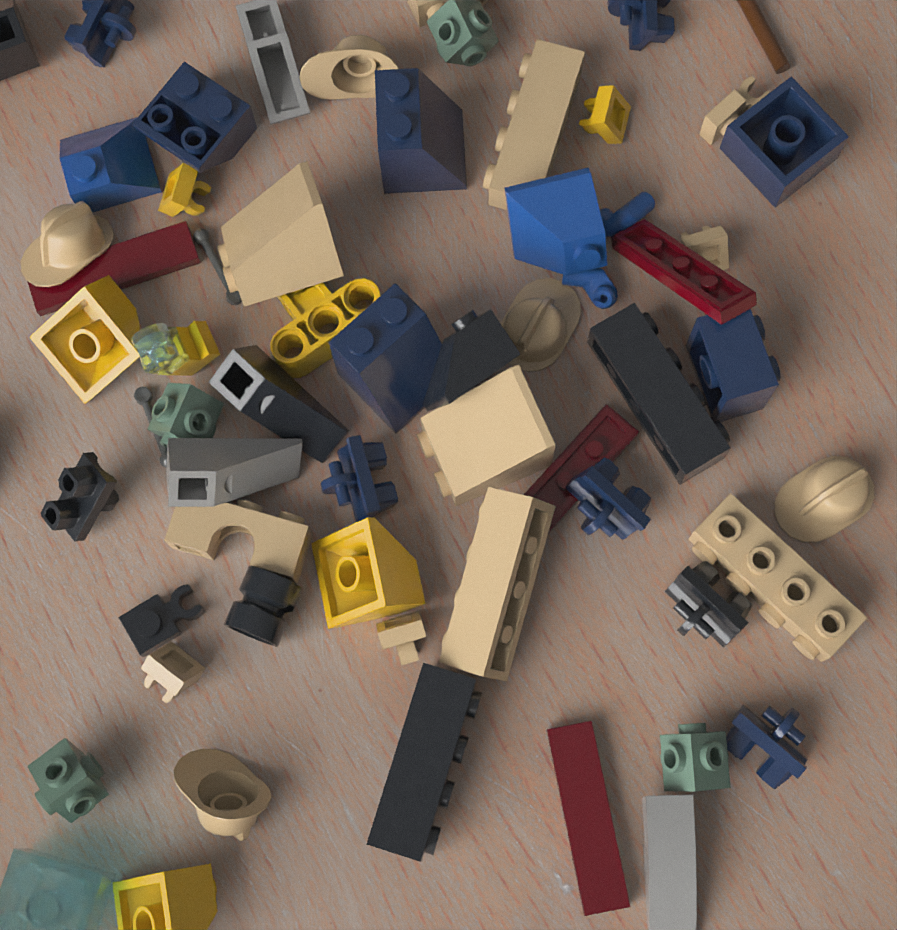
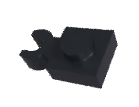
[118,584,205,657]

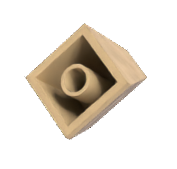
[217,161,344,307]
[416,364,555,506]

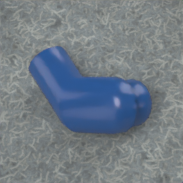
[600,192,655,237]
[562,268,618,309]

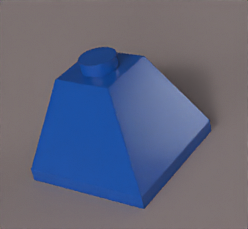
[59,117,162,213]
[504,167,608,276]

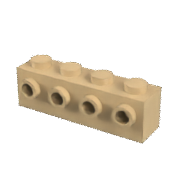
[483,39,585,210]
[439,487,556,681]
[688,493,867,662]

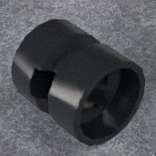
[224,566,302,647]

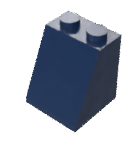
[375,68,467,194]
[329,283,442,434]

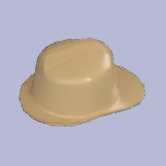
[299,35,399,100]
[21,201,114,287]
[501,278,581,372]
[775,456,875,542]
[174,749,271,841]

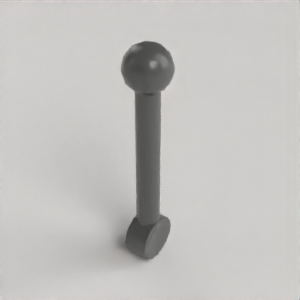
[193,228,242,305]
[134,387,167,468]

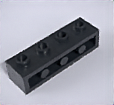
[587,303,731,485]
[366,663,482,862]

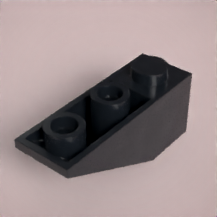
[209,345,350,463]

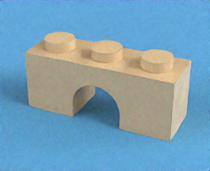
[164,500,313,584]

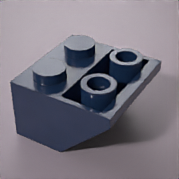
[132,61,257,173]

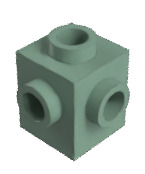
[426,0,499,66]
[147,383,224,448]
[660,723,731,792]
[27,738,109,823]

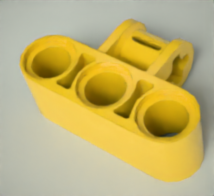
[270,278,381,378]

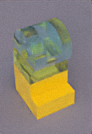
[131,321,220,376]

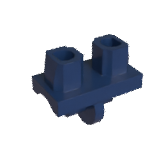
[64,0,136,68]
[607,0,675,51]
[320,435,398,522]
[565,458,651,540]
[726,705,808,789]

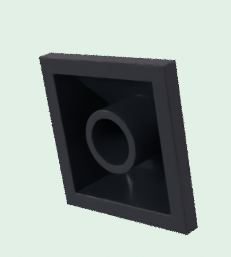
[423,309,520,411]

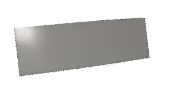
[235,0,310,125]
[642,794,697,930]

